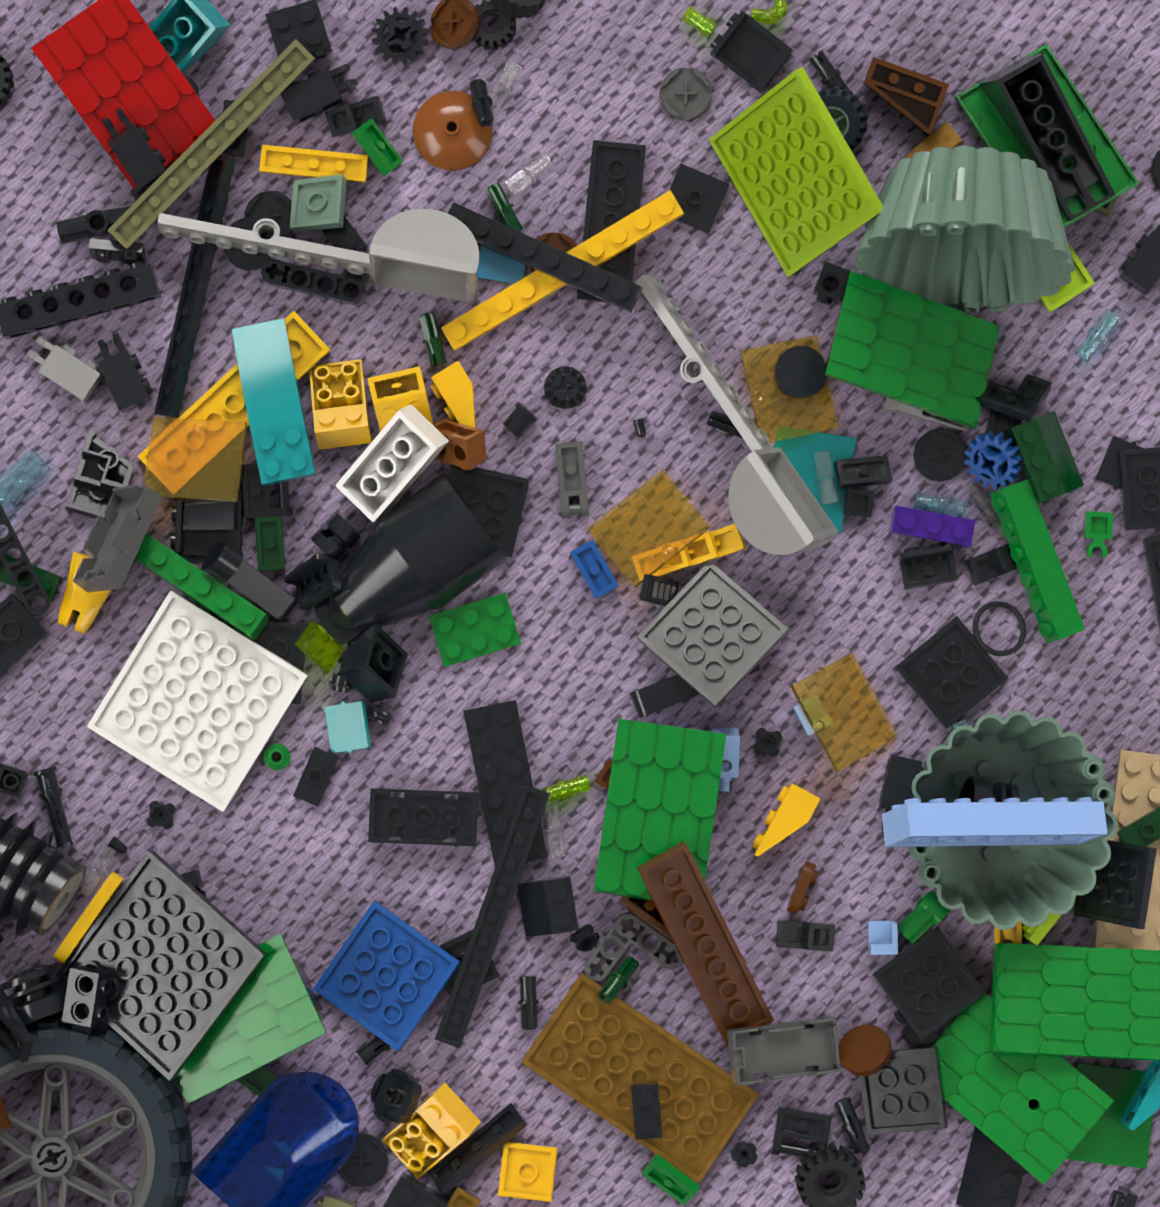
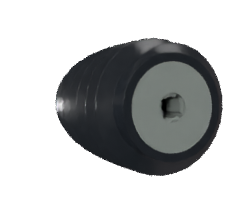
[0,812,87,936]

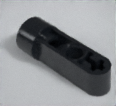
[201,539,298,622]

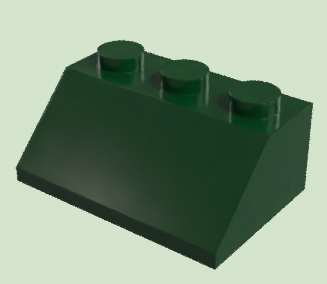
[1005,411,1084,504]

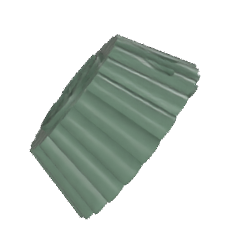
[855,146,1075,313]
[908,711,1118,930]

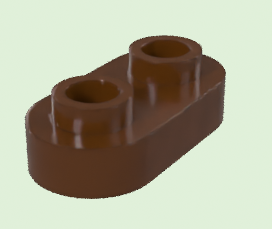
[786,861,819,915]

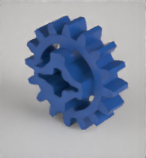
[964,431,1023,490]

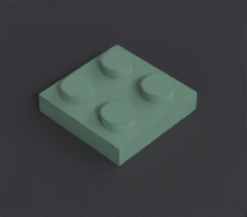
[290,174,347,233]

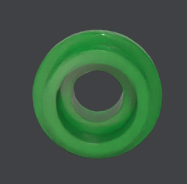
[264,743,291,770]

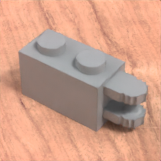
[27,336,104,403]

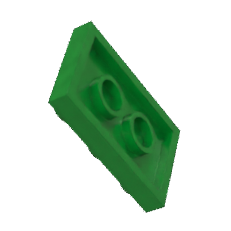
[429,593,521,667]

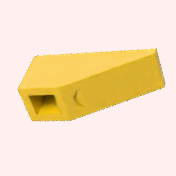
[430,361,476,428]
[751,783,821,856]

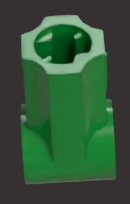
[897,890,951,944]

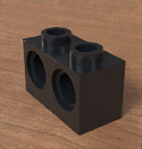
[812,261,850,305]
[62,966,112,1028]

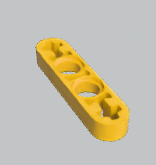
[53,871,125,964]

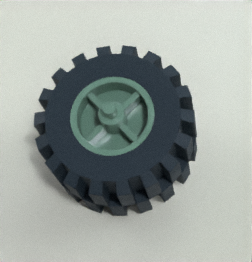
[818,87,869,151]

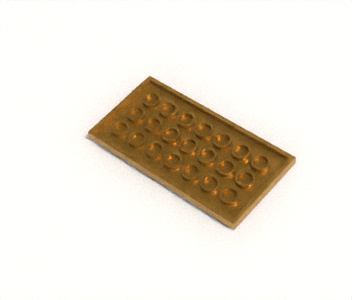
[521,972,759,1184]

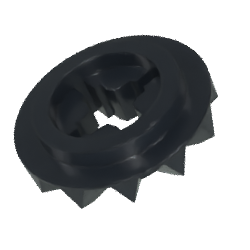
[544,366,587,409]

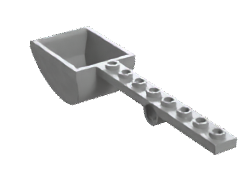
[157,209,479,303]
[635,275,838,555]

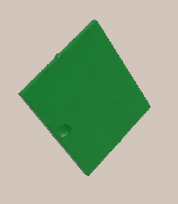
[1066,1063,1153,1169]

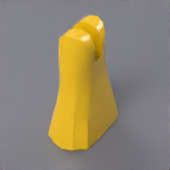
[57,551,112,634]

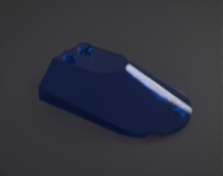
[191,1072,359,1207]

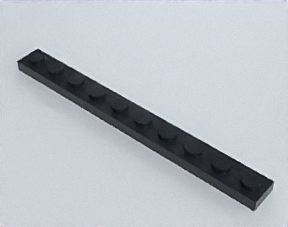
[154,155,236,418]
[435,784,550,1048]

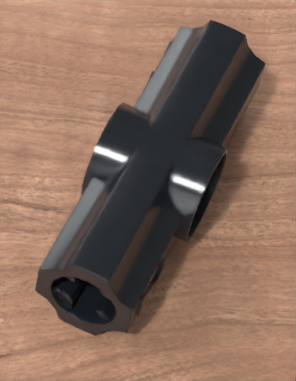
[56,203,134,244]

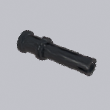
[33,766,74,849]

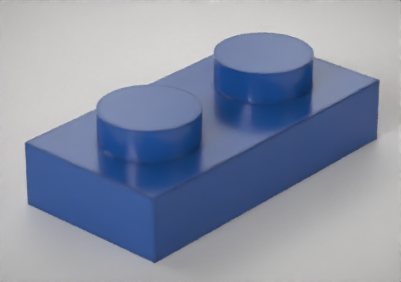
[570,540,619,599]

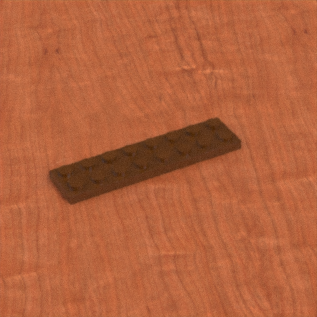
[636,841,774,1047]

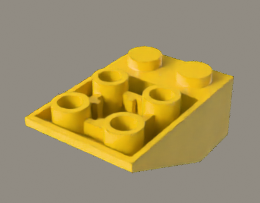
[309,359,372,450]
[367,366,434,432]
[382,1082,481,1179]

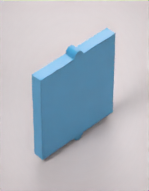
[477,246,526,284]

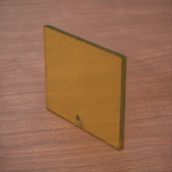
[740,335,839,443]
[144,417,247,502]
[587,469,711,588]
[790,653,898,772]

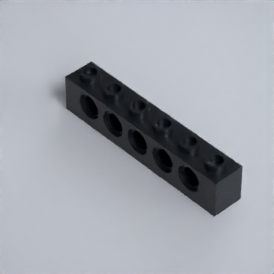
[0,261,162,340]

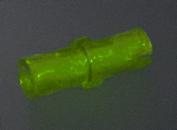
[541,774,591,804]

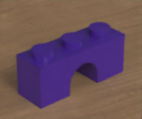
[888,505,976,548]

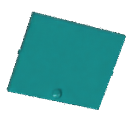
[774,426,856,533]

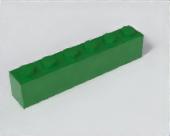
[990,479,1085,644]
[134,533,270,641]

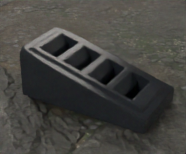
[640,574,679,606]

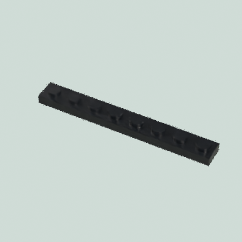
[448,202,643,313]

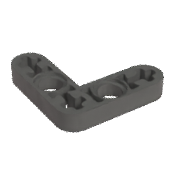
[584,913,683,982]

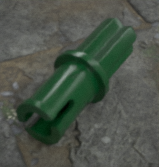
[486,183,523,231]
[419,312,447,367]
[597,956,639,1005]

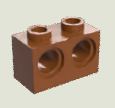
[433,419,487,470]

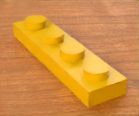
[259,145,369,183]

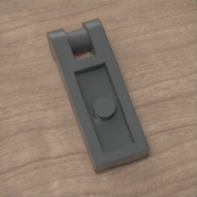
[555,441,589,519]

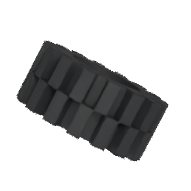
[473,0,516,51]

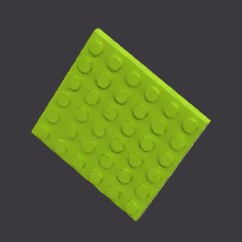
[708,67,883,277]

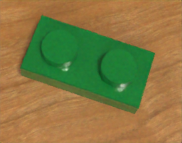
[352,118,403,176]
[641,1154,700,1206]

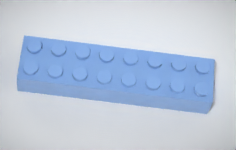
[882,797,1107,847]

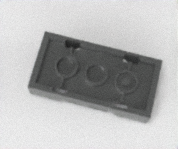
[73,485,162,593]
[727,1016,842,1086]

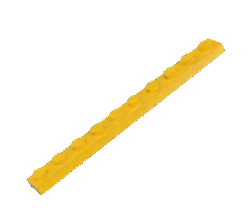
[441,190,685,352]

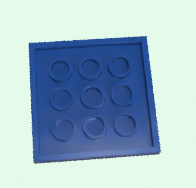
[313,900,462,1052]

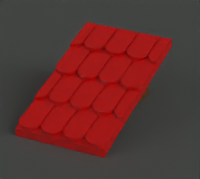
[31,0,215,189]

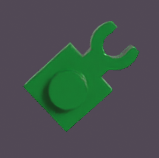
[1083,511,1113,558]

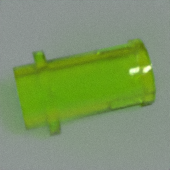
[681,6,717,37]

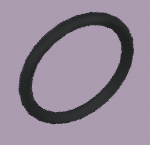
[973,601,1026,656]

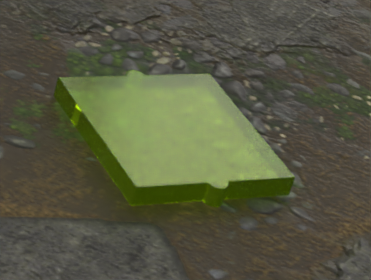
[295,620,344,674]

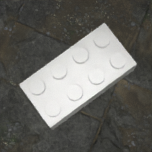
[335,404,449,523]

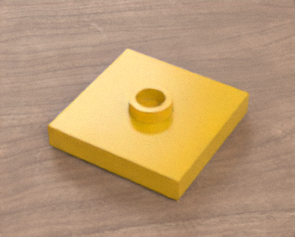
[498,1142,558,1202]

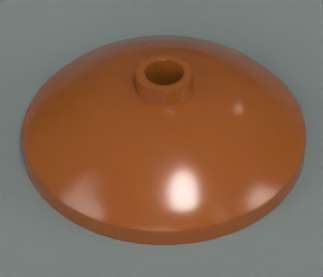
[413,91,492,171]

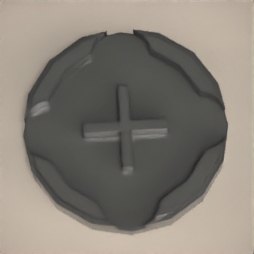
[659,68,712,121]

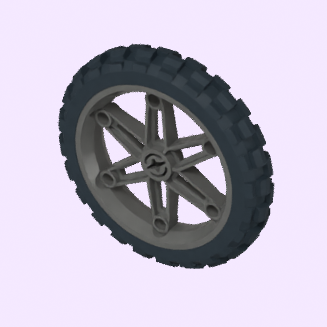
[0,1017,193,1207]

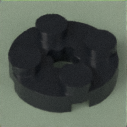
[371,1069,422,1124]

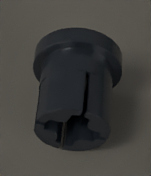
[503,402,538,437]

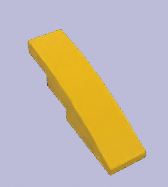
[632,524,747,582]

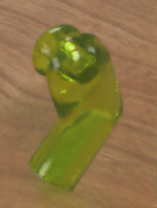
[750,0,788,25]

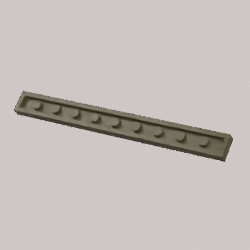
[107,39,315,249]

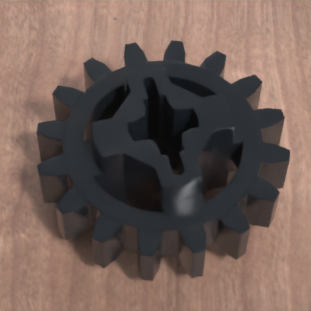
[371,7,429,66]

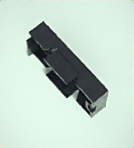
[368,788,479,846]

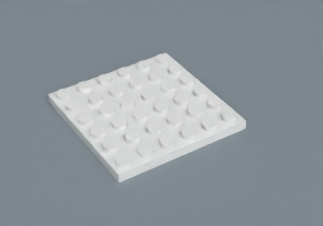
[87,590,308,812]

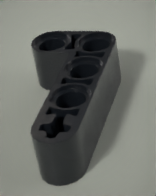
[261,259,370,305]

